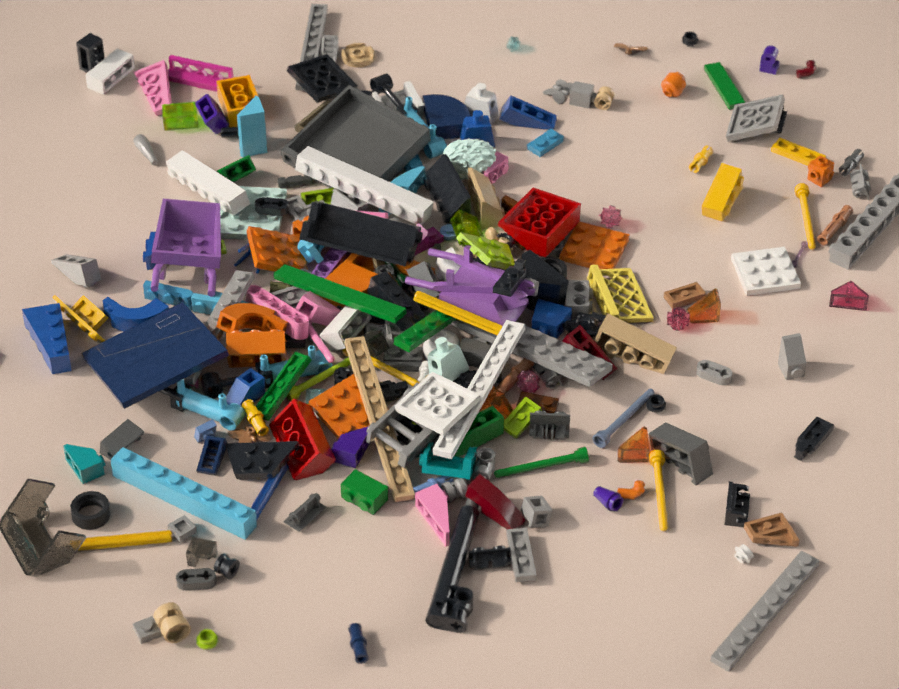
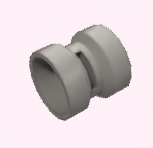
[441,478,467,503]

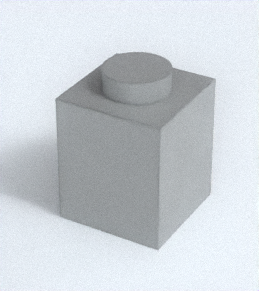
[569,81,596,108]

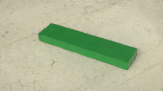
[704,62,745,110]
[256,352,312,421]

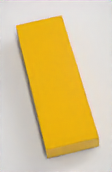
[771,137,826,166]

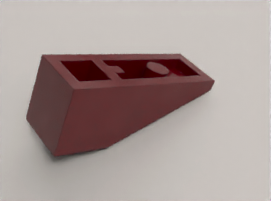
[562,325,618,380]

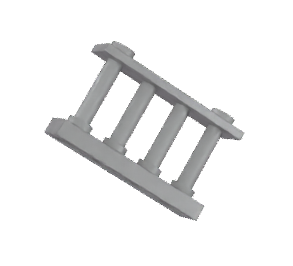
[366,383,439,468]

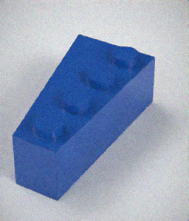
[22,303,72,374]

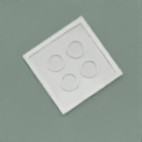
[731,247,801,296]
[395,372,480,435]

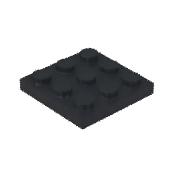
[287,54,358,103]

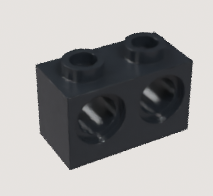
[76,33,105,73]

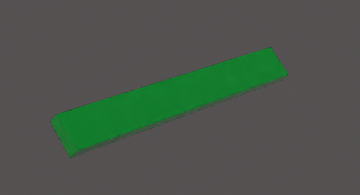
[273,264,406,323]

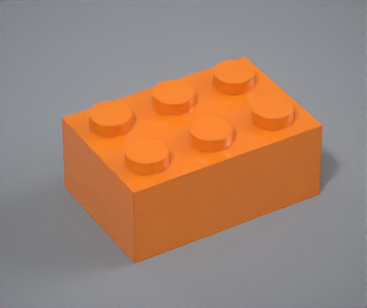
[226,329,287,368]

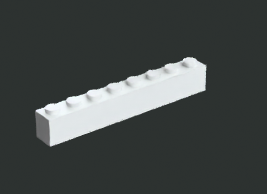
[295,146,434,225]

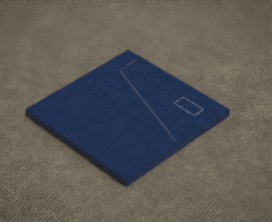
[81,302,229,409]

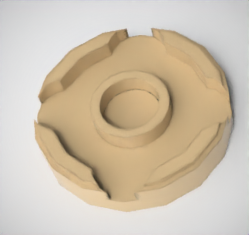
[342,43,374,68]

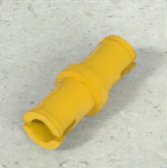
[689,145,713,173]
[242,399,269,436]

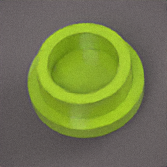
[196,629,218,650]

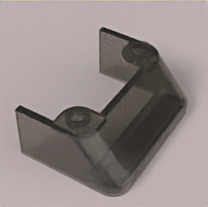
[0,478,87,577]

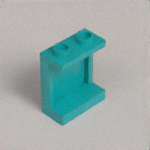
[419,442,477,479]

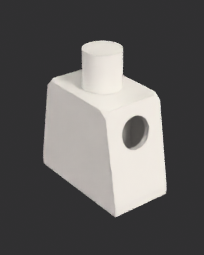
[465,83,499,126]

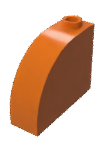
[317,260,377,308]

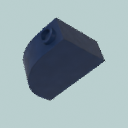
[423,94,471,140]

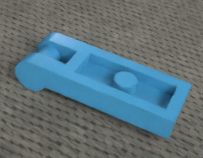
[143,280,193,310]

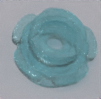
[506,36,521,52]

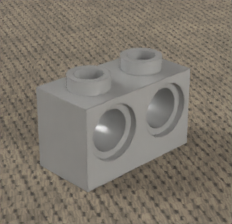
[566,280,593,319]

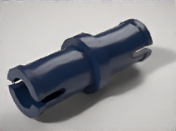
[348,623,369,664]

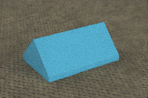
[237,96,267,157]

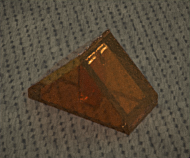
[687,288,721,324]
[617,426,650,463]

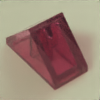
[829,280,869,311]

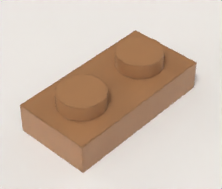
[664,282,706,309]

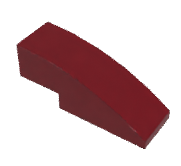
[465,474,526,529]

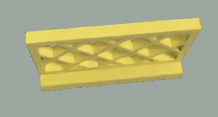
[587,265,654,323]

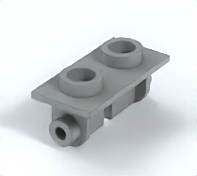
[850,164,871,199]

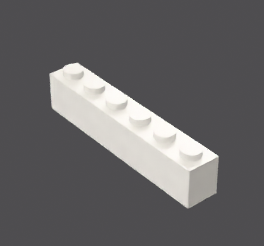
[166,150,250,216]

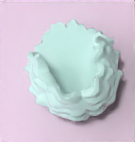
[443,138,496,179]

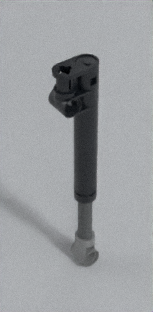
[425,447,495,633]

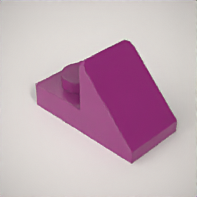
[415,223,444,256]

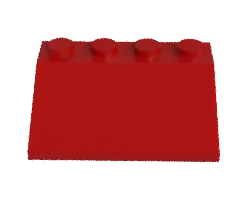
[498,187,581,257]

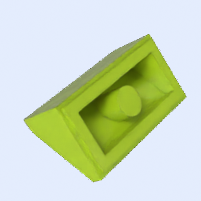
[300,188,335,205]

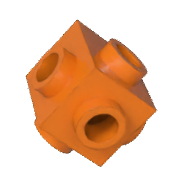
[807,155,834,187]

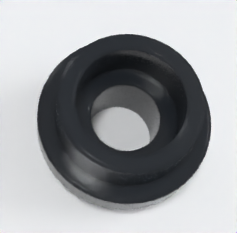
[682,32,699,47]
[646,394,666,413]

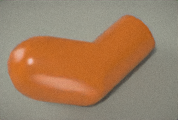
[617,480,645,499]

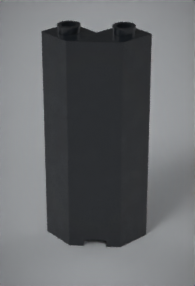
[299,201,423,267]

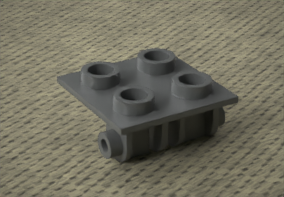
[529,411,570,440]

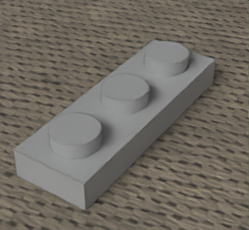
[506,528,537,582]

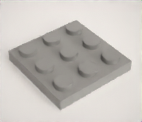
[726,94,785,142]

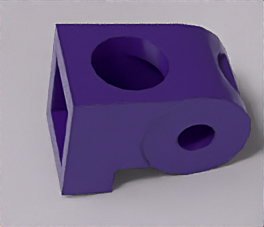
[759,45,780,75]

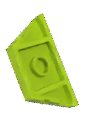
[457,232,515,270]

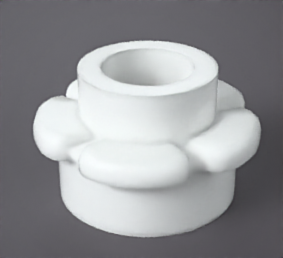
[734,544,754,564]

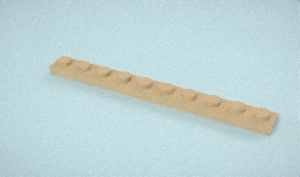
[344,336,415,502]

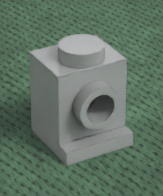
[521,496,553,528]

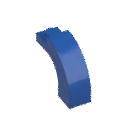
[102,297,169,332]

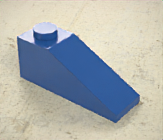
[500,95,557,130]

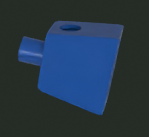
[460,110,495,147]
[532,299,572,339]

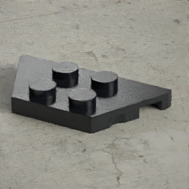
[226,441,300,479]

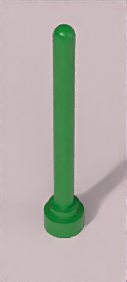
[494,447,589,478]

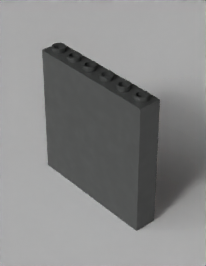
[281,85,431,188]

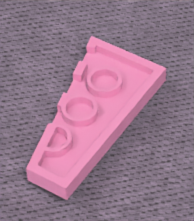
[134,60,172,116]

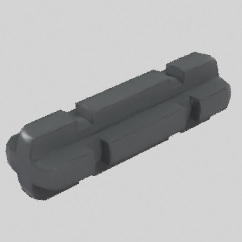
[278,174,313,188]

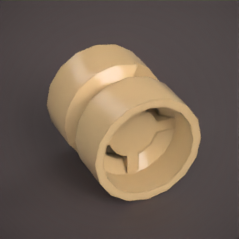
[153,602,191,643]

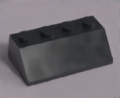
[424,154,471,228]
[367,271,430,332]

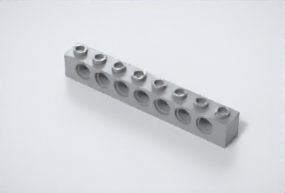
[829,173,899,270]

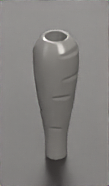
[133,134,158,165]

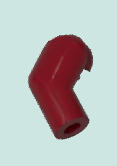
[796,60,817,78]

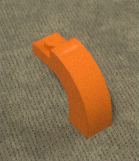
[216,303,288,333]

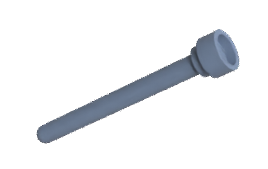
[592,389,654,448]

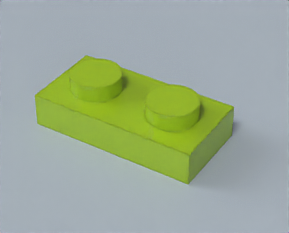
[504,397,541,439]

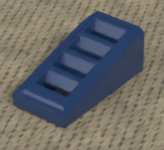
[196,436,227,475]

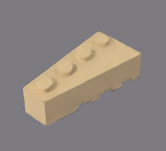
[594,314,677,374]

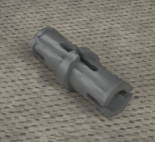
[839,149,864,176]

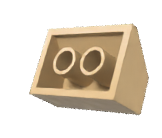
[468,167,505,230]

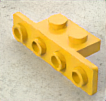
[52,295,108,342]

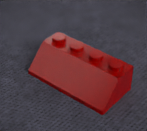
[269,398,336,481]

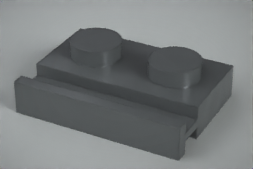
[383,346,423,372]

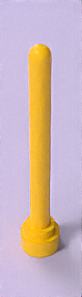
[794,183,816,250]
[342,348,419,386]
[649,450,668,531]

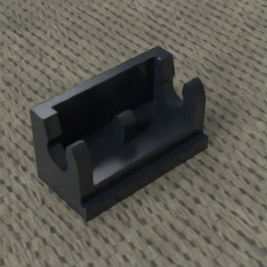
[724,481,750,528]

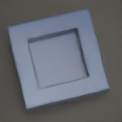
[194,419,217,443]

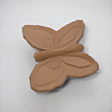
[614,43,648,54]
[227,421,271,443]

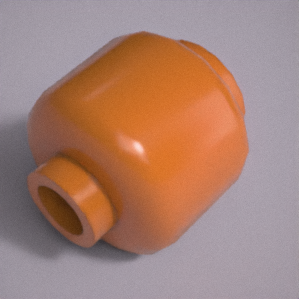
[661,72,686,97]

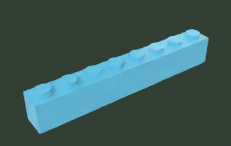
[111,447,257,540]

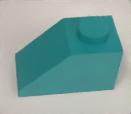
[63,444,106,484]

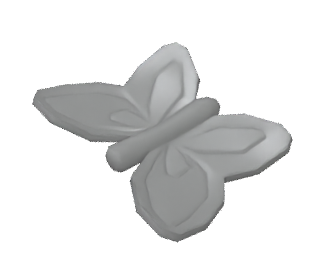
[543,79,573,104]

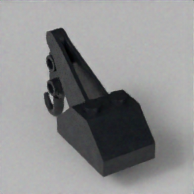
[473,233,569,310]

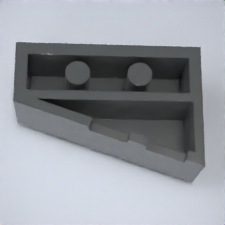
[648,422,713,485]

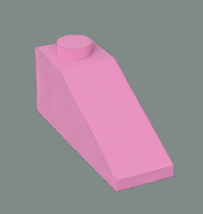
[415,484,449,547]

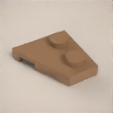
[744,512,800,547]

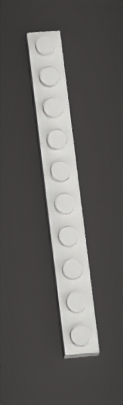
[433,320,525,459]

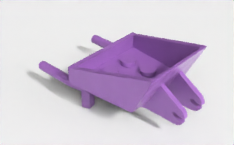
[151,198,221,297]
[405,245,536,326]

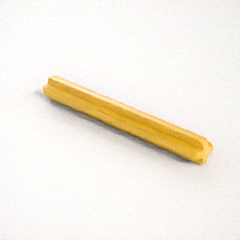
[414,291,503,336]
[69,530,172,552]

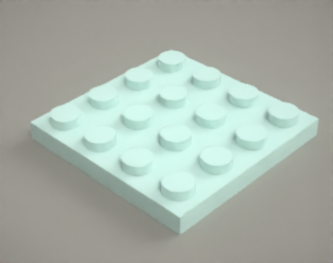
[220,186,287,240]

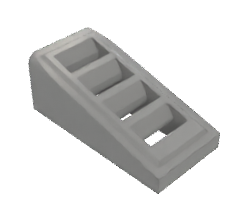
[320,35,339,63]

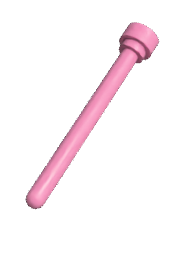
[309,321,335,363]

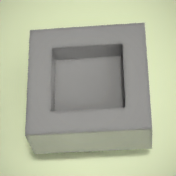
[168,515,197,542]
[133,616,161,644]

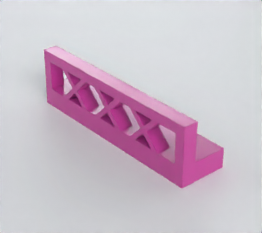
[168,55,234,92]

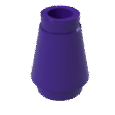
[593,486,623,511]

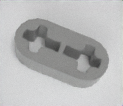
[696,360,732,385]

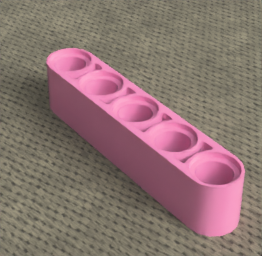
[245,285,309,340]

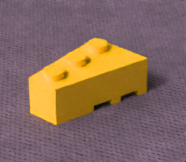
[702,163,744,222]

